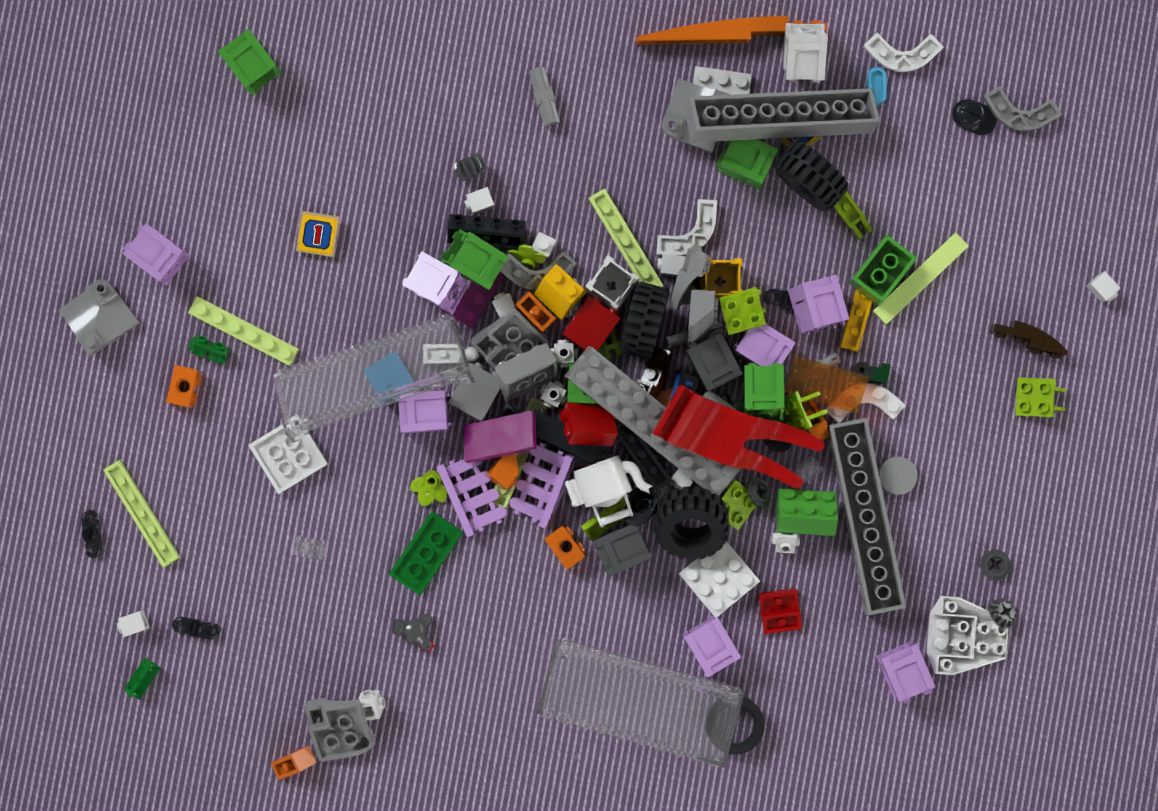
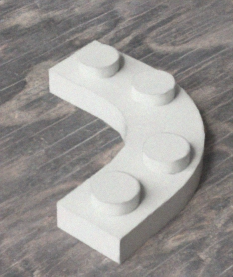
[863,33,944,72]
[657,199,717,256]
[826,383,906,423]

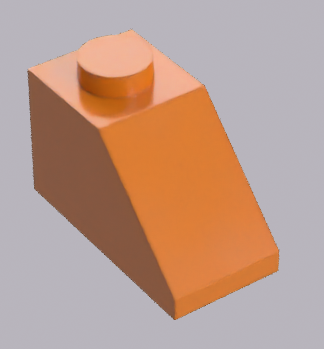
[802,399,829,440]
[485,454,518,490]
[271,745,317,780]

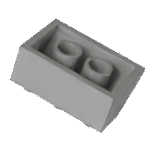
[688,290,718,349]
[494,343,558,403]

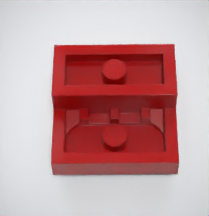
[758,588,802,634]

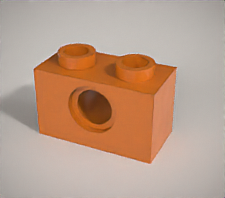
[515,291,556,333]
[166,365,202,408]
[544,525,586,570]

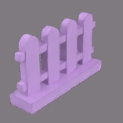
[509,442,577,529]
[437,459,507,537]

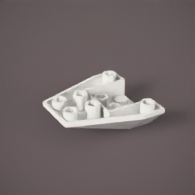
[927,596,1008,675]

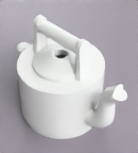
[565,455,652,528]

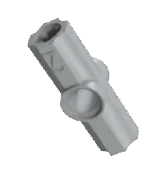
[529,67,560,127]

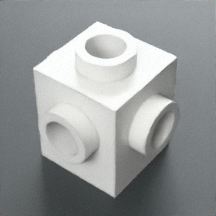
[550,340,578,367]
[539,381,568,409]
[772,530,800,554]
[359,690,385,721]

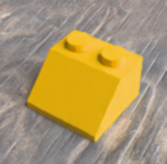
[534,264,588,320]

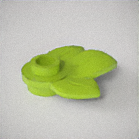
[508,244,546,270]
[410,470,447,507]

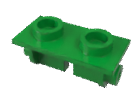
[188,335,231,364]
[123,657,161,700]

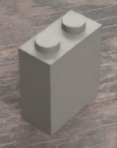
[448,362,501,421]

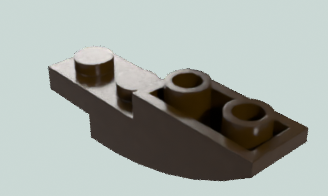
[990,320,1068,359]
[636,346,674,400]

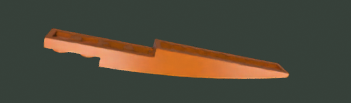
[636,16,827,45]

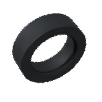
[705,694,765,755]

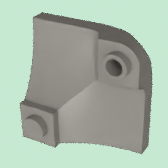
[661,78,730,153]
[669,244,711,310]
[59,279,140,356]
[471,307,549,369]
[304,698,375,762]

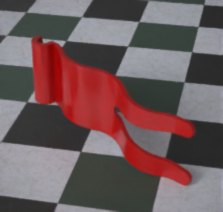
[652,384,824,488]

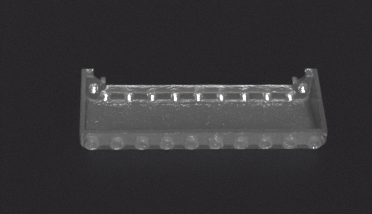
[273,314,475,443]
[537,639,744,767]

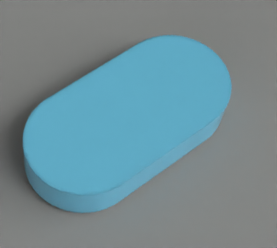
[867,67,887,106]

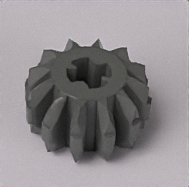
[453,153,487,181]

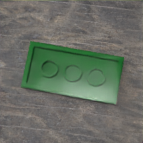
[389,511,464,596]

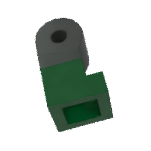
[852,362,891,384]

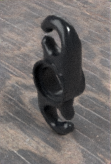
[763,289,793,310]
[81,510,102,558]
[172,617,220,640]

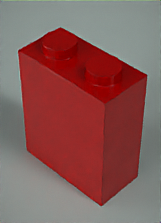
[562,296,621,352]
[560,402,618,446]

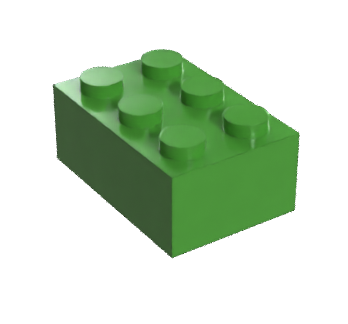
[849,235,917,306]
[776,488,838,536]

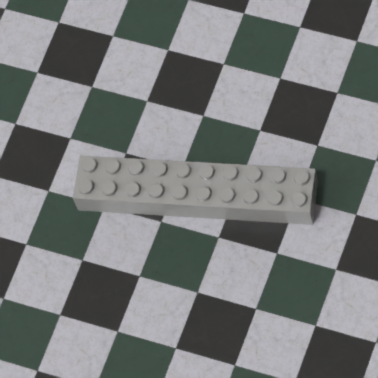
[684,88,880,143]
[564,346,741,496]
[828,418,906,615]

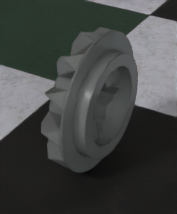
[746,477,771,508]
[979,549,1011,580]
[990,598,1018,628]

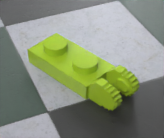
[834,192,872,240]

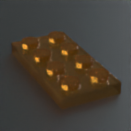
[784,355,869,414]

